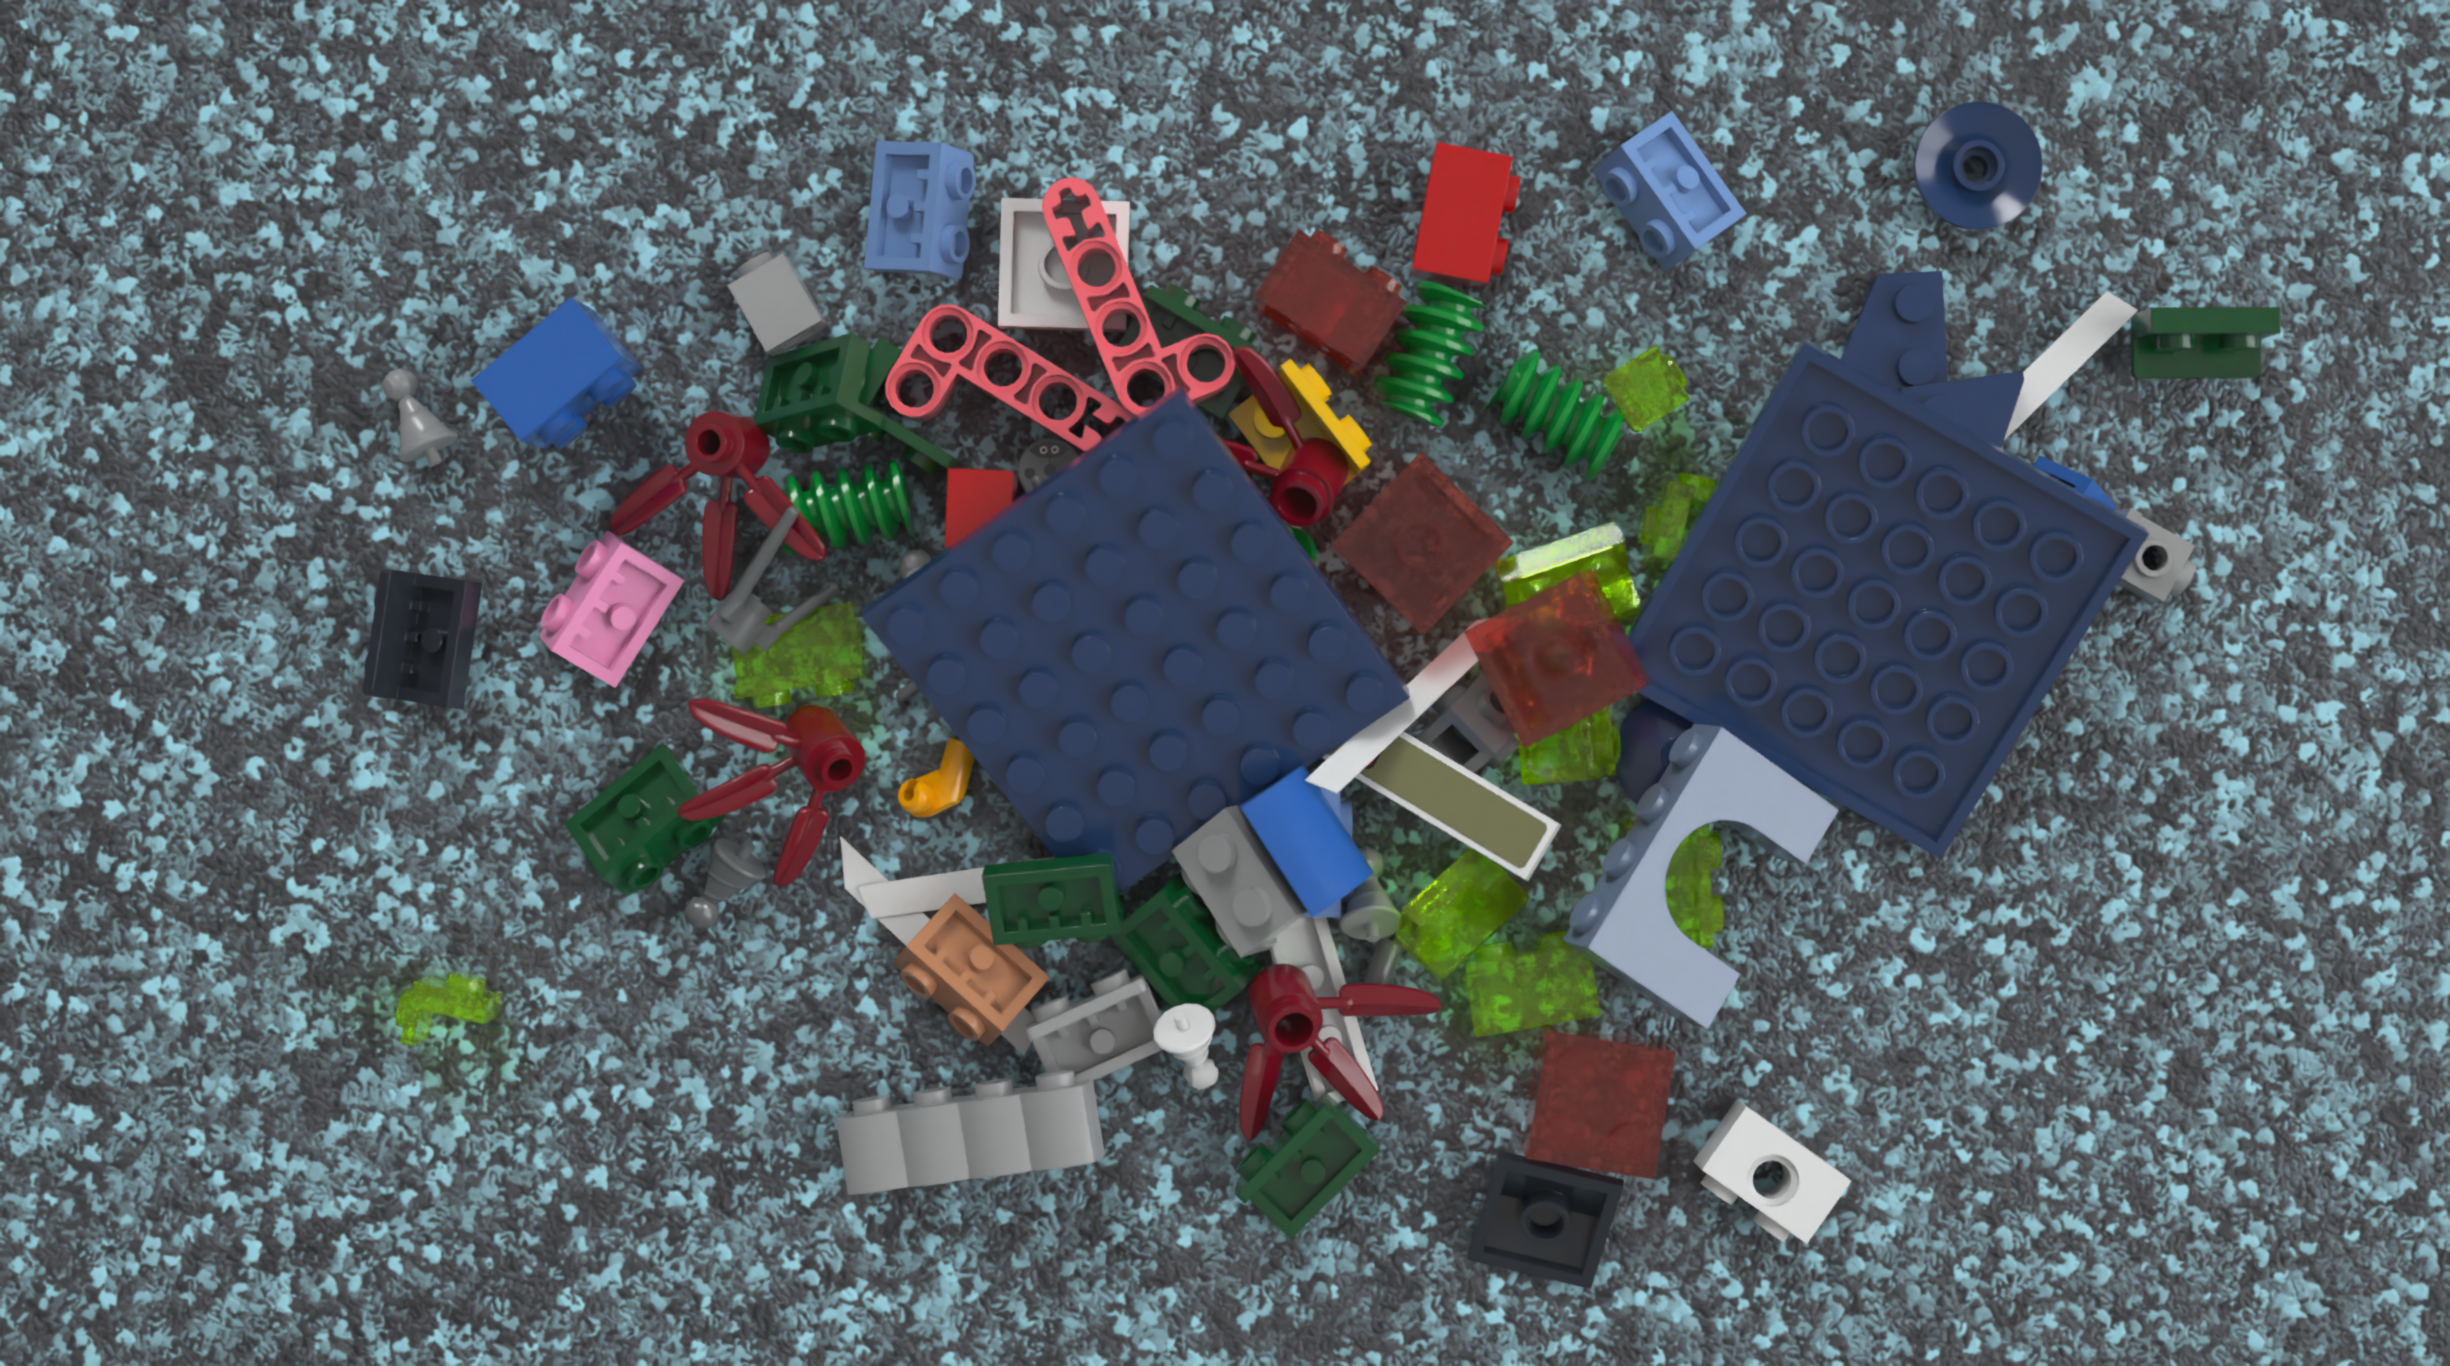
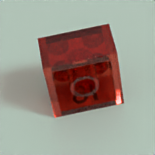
[1254,229,1408,378]
[1328,452,1514,636]
[1464,568,1651,748]
[1521,1024,1675,1179]

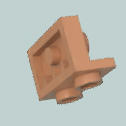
[894,893,1050,1046]

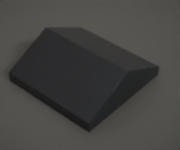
[1467,1150,1624,1289]

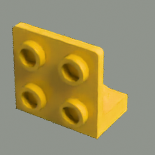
[1228,358,1372,486]

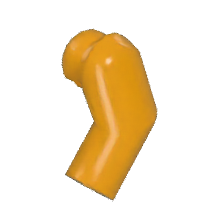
[898,737,975,817]

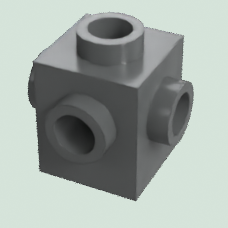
[1416,670,1530,773]

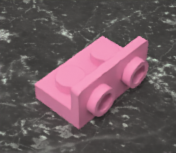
[539,531,684,688]

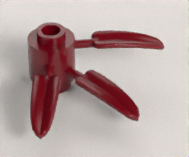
[1221,346,1349,527]
[610,411,827,601]
[677,698,865,886]
[1239,964,1442,1141]

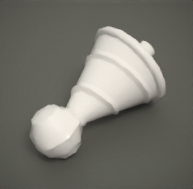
[1153,1003,1218,1090]

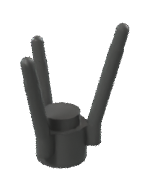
[705,506,840,655]

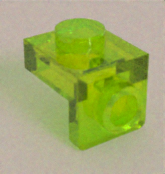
[1602,345,1690,432]
[1637,473,1717,565]
[395,972,502,1047]

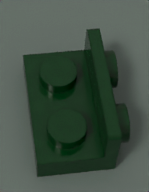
[2131,307,2281,379]
[753,332,884,453]
[564,743,725,896]
[982,853,1126,948]
[1110,872,1263,1014]

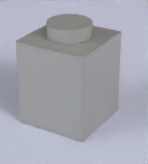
[727,252,829,356]

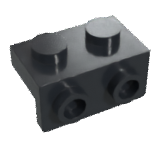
[363,568,482,709]

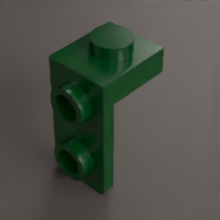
[858,337,961,476]

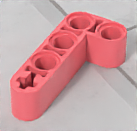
[1042,177,1235,417]
[885,304,1134,453]

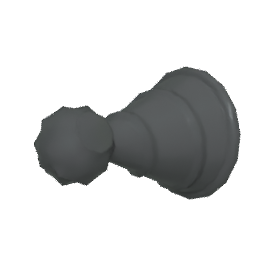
[684,838,767,929]

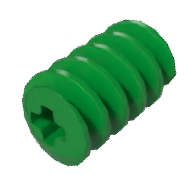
[1373,281,1488,427]
[1483,349,1625,483]
[782,459,915,557]

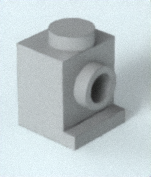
[2115,508,2196,603]

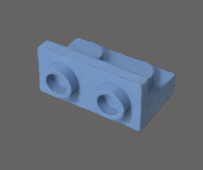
[1593,111,1747,272]
[864,141,976,279]

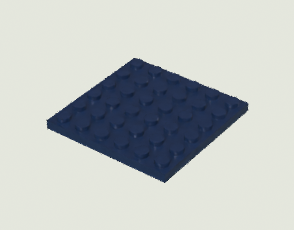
[1607,339,2149,859]
[861,385,1410,894]

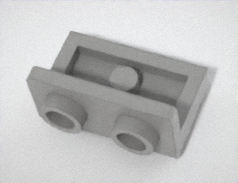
[1172,805,1307,958]
[1024,969,1163,1081]

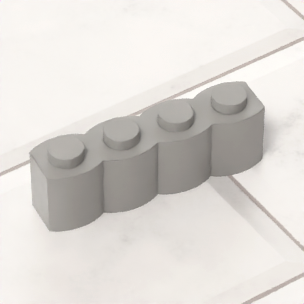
[836,1070,1105,1195]

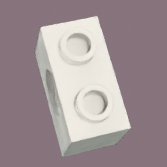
[1693,1099,1851,1244]

